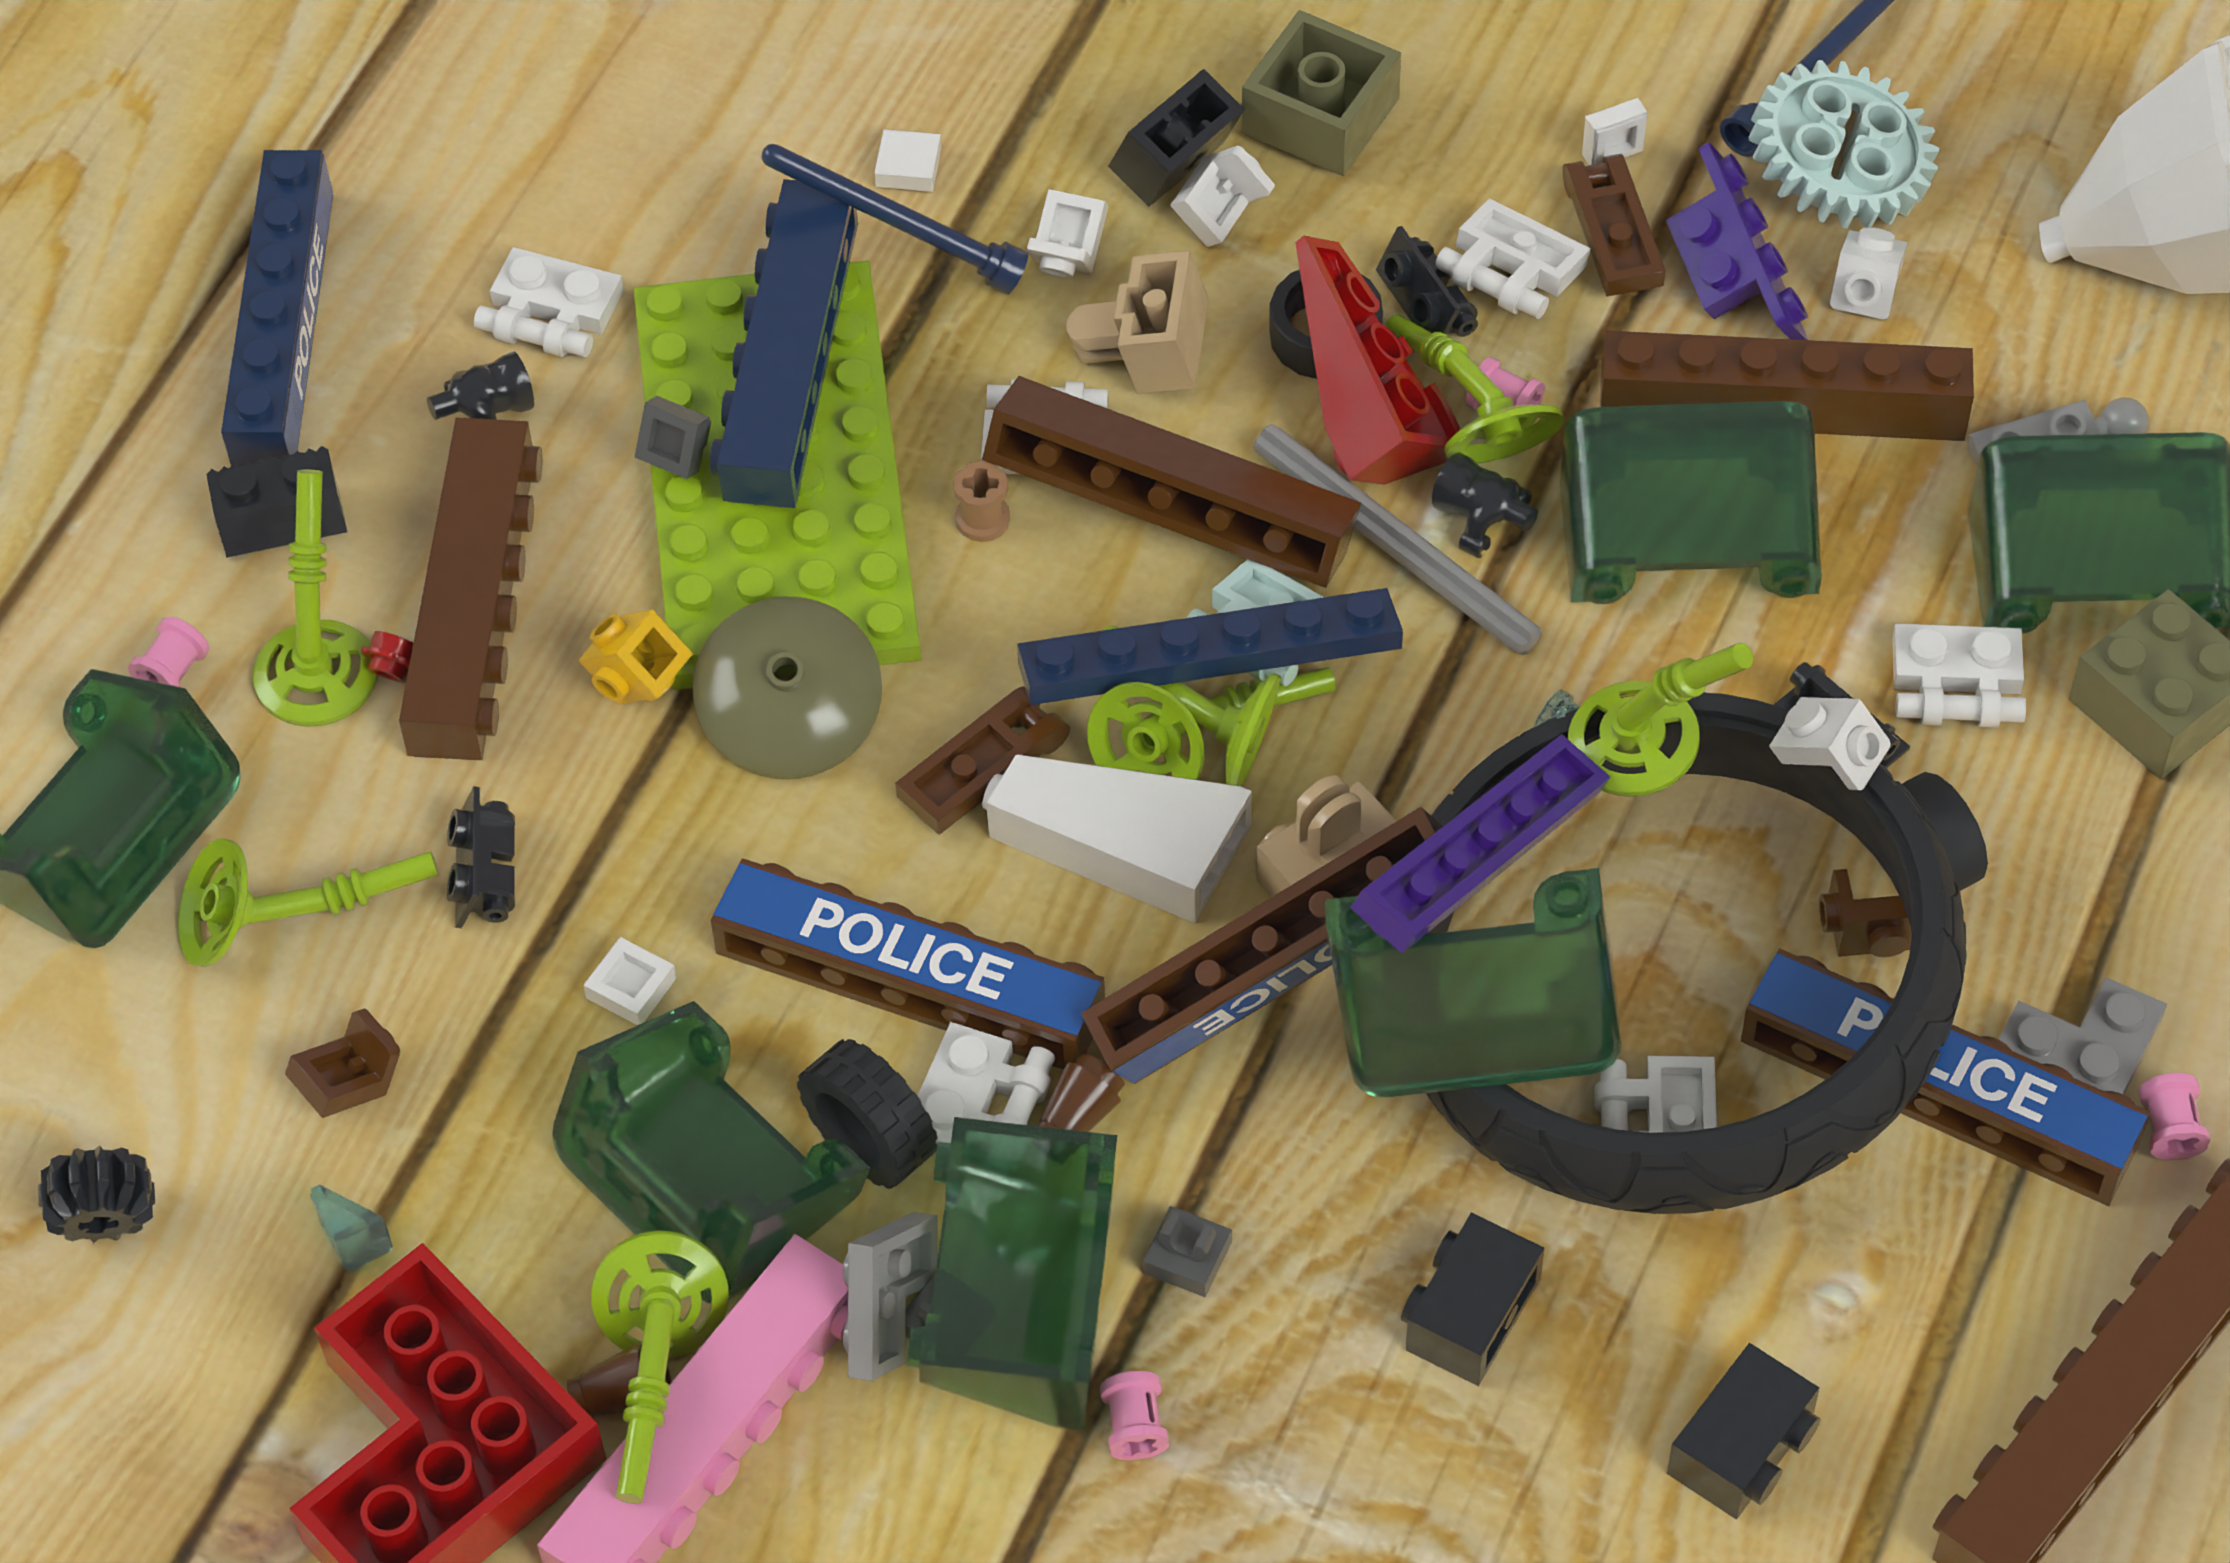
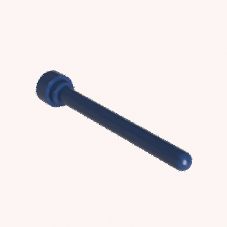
[1720,0,1894,157]
[761,144,1028,295]

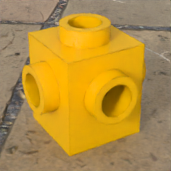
[578,609,693,705]

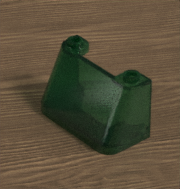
[1560,401,1822,604]
[1968,432,2230,634]
[0,669,241,949]
[1325,868,1622,1097]
[552,1001,870,1304]
[907,1117,1118,1431]

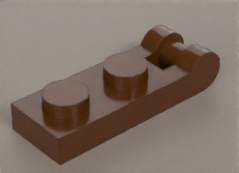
[1562,154,1666,297]
[895,686,1070,835]

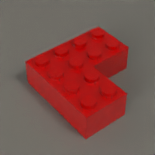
[289,1242,607,1563]

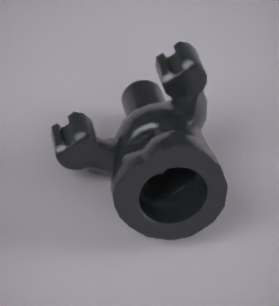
[427,351,534,420]
[1432,452,1538,558]

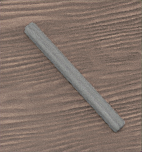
[1254,424,1542,655]

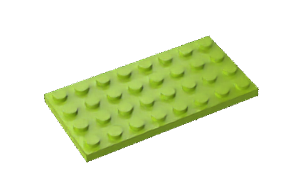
[633,260,922,690]

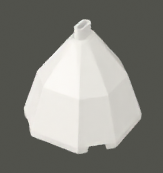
[2039,34,2230,294]

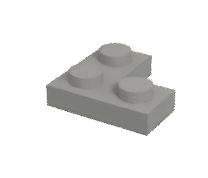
[1999,977,2167,1095]
[843,1212,938,1381]

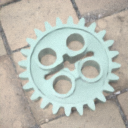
[1749,60,1939,228]

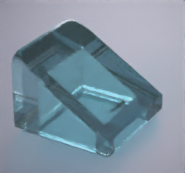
[310,1184,393,1272]

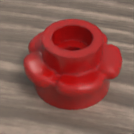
[361,631,414,682]

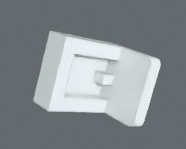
[1170,146,1275,247]
[1026,189,1109,278]
[1830,228,1908,319]
[1769,697,1890,790]

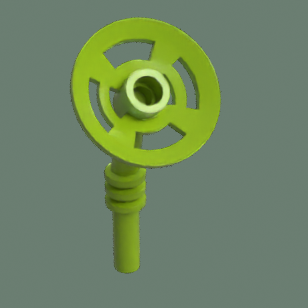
[1385,314,1564,464]
[253,469,378,726]
[1103,625,1281,787]
[1568,643,1753,797]
[1087,667,1336,780]
[178,838,439,967]
[591,1230,729,1504]

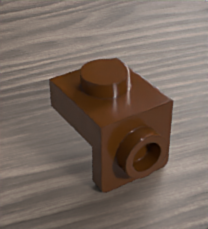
[1819,869,1912,957]
[285,1008,400,1118]

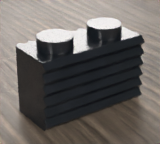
[207,446,347,558]

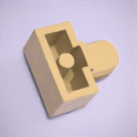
[1066,250,1209,394]
[1257,775,1396,897]

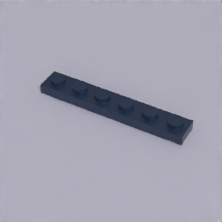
[1017,588,1403,705]

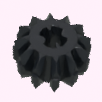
[38,1145,156,1244]

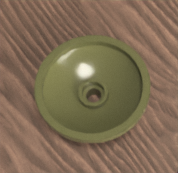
[693,597,882,779]

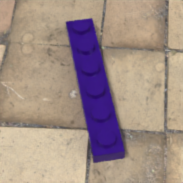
[1350,734,1611,953]

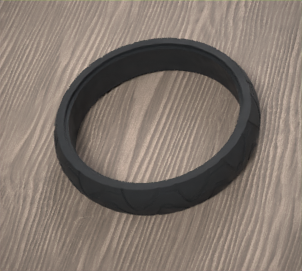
[1383,692,1967,1214]

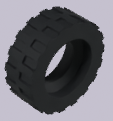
[797,1039,938,1189]

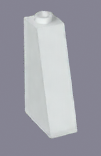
[982,755,1252,924]

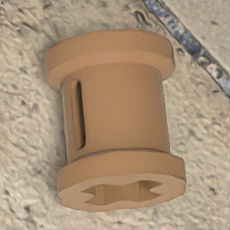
[953,461,1010,542]

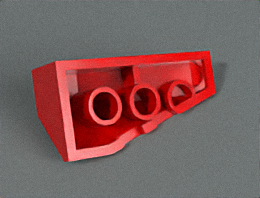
[1295,235,1461,485]

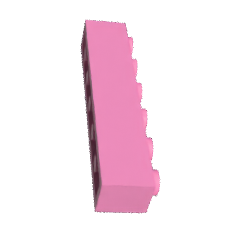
[537,1234,848,1563]

